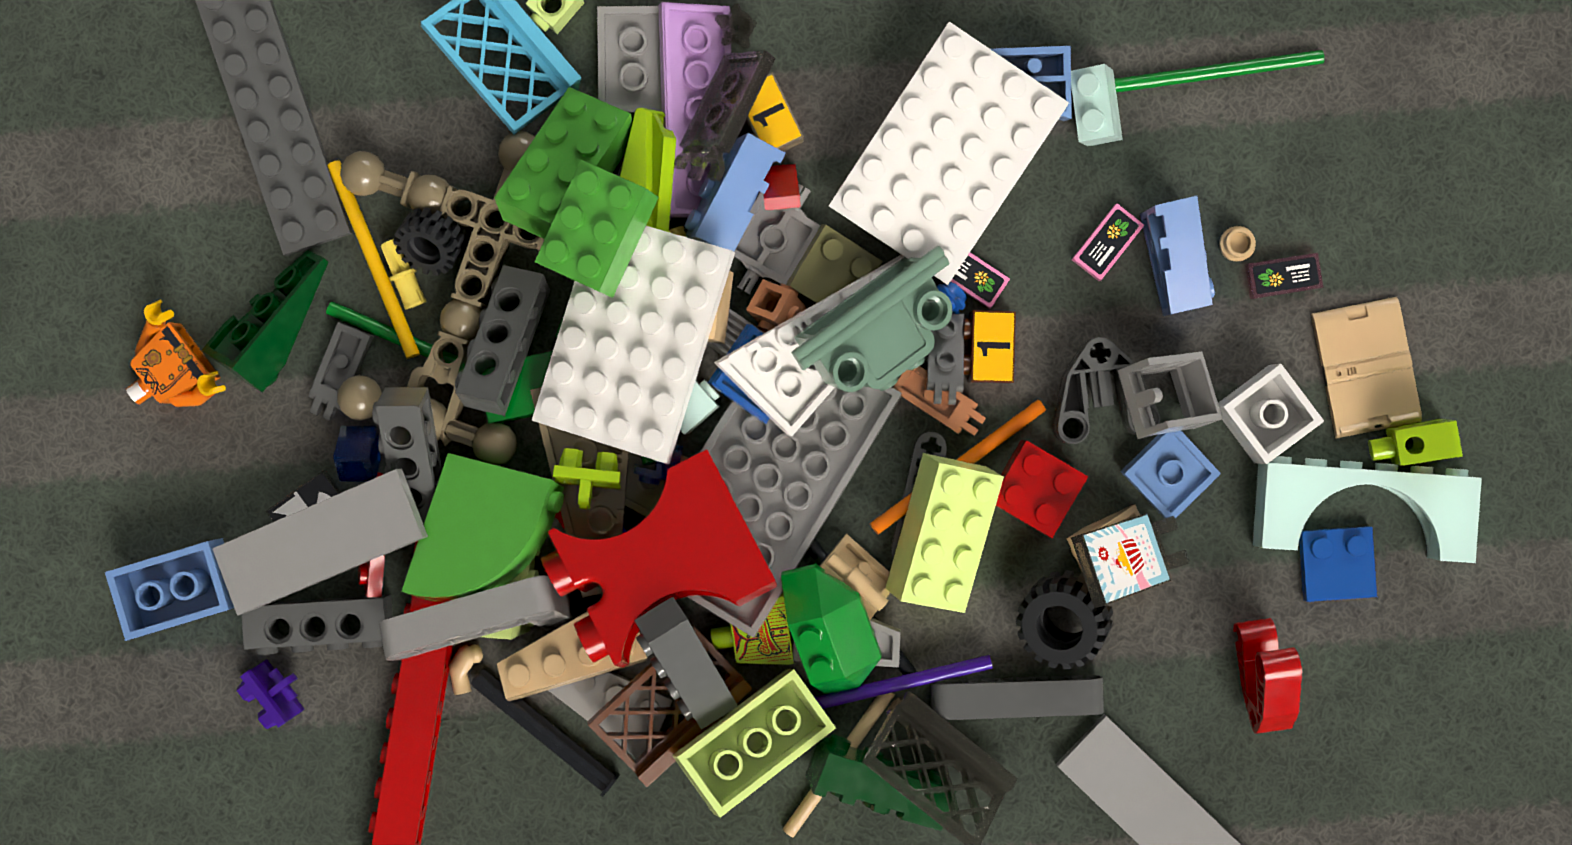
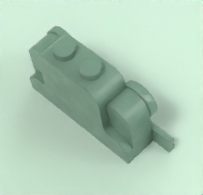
[791,246,952,392]

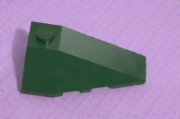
[202,250,328,393]

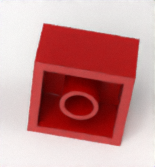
[996,440,1088,538]

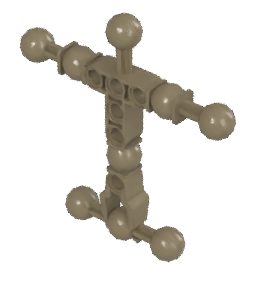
[337,131,545,466]

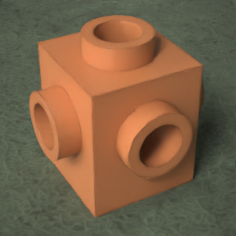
[746,280,806,333]

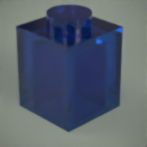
[333,426,382,482]

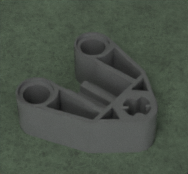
[1053,337,1160,444]

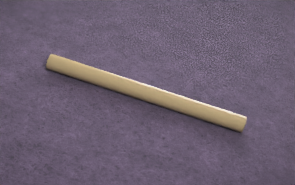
[782,692,895,838]

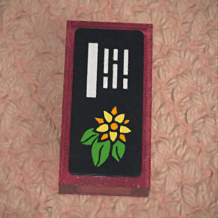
[1245,253,1324,299]

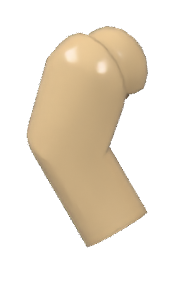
[449,644,483,695]

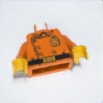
[126,299,226,407]

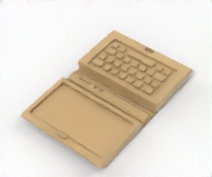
[1311,297,1422,439]

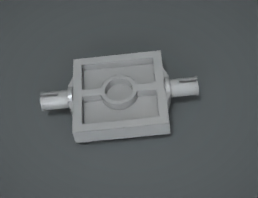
[734,184,821,295]

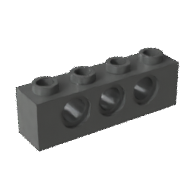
[455,265,550,416]
[372,387,442,525]
[242,595,393,655]

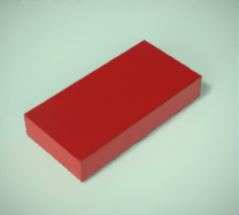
[763,164,801,210]

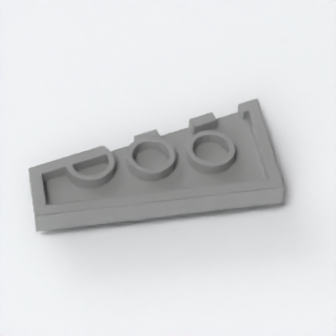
[548,671,673,758]

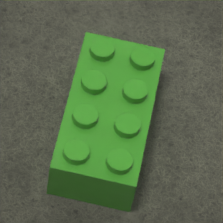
[494,87,633,239]

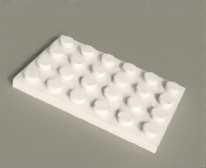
[829,22,1069,285]
[532,226,735,464]

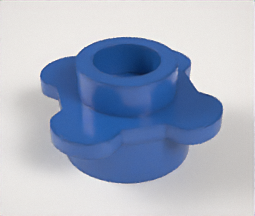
[937,282,967,314]

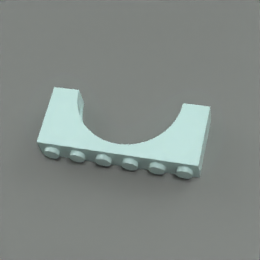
[1253,456,1482,563]

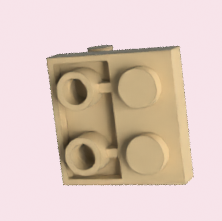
[820,534,890,620]

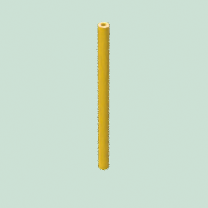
[327,160,420,359]

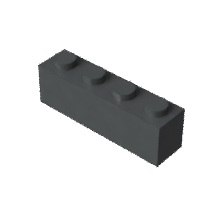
[634,596,738,729]

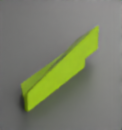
[620,108,676,232]

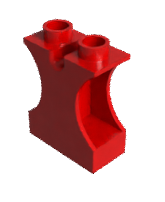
[541,449,777,668]

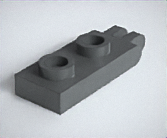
[926,314,964,405]
[309,322,374,421]

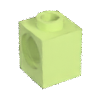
[526,0,584,34]

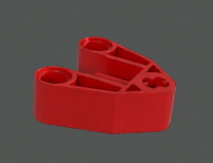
[1233,618,1302,734]

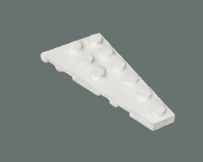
[714,255,904,436]

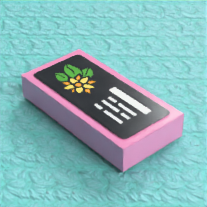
[1072,204,1144,281]
[950,253,1010,309]

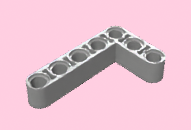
[379,575,576,661]

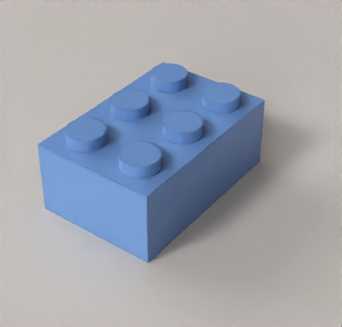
[105,538,234,641]

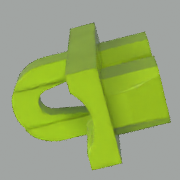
[553,448,621,510]

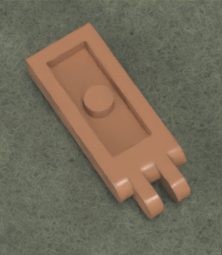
[892,366,986,436]

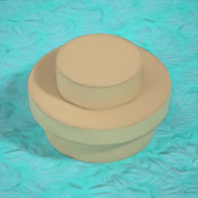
[1219,226,1256,262]

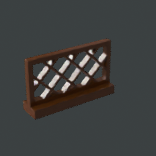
[587,624,752,787]

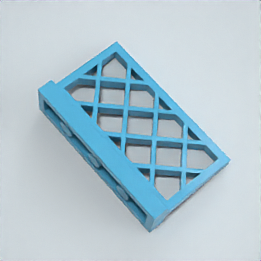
[421,0,581,134]

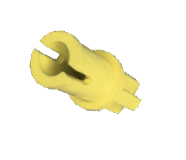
[381,239,427,310]

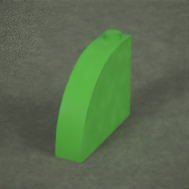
[401,453,564,602]

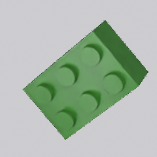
[535,160,659,298]

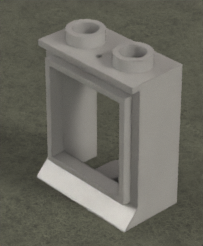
[1117,351,1223,439]

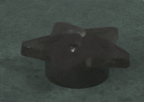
[715,3,757,49]

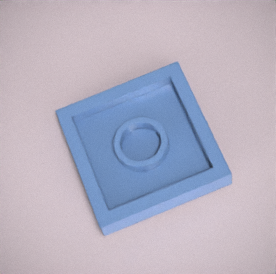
[1120,431,1221,523]

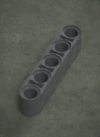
[930,675,1104,720]

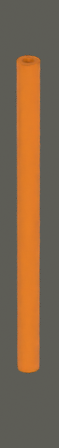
[870,399,1046,535]

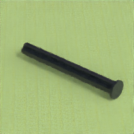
[471,669,620,797]

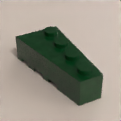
[805,735,957,831]

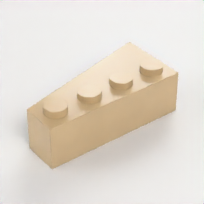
[497,612,647,701]

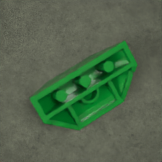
[781,564,882,694]

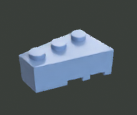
[685,133,786,252]

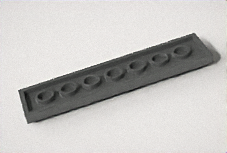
[195,0,353,256]

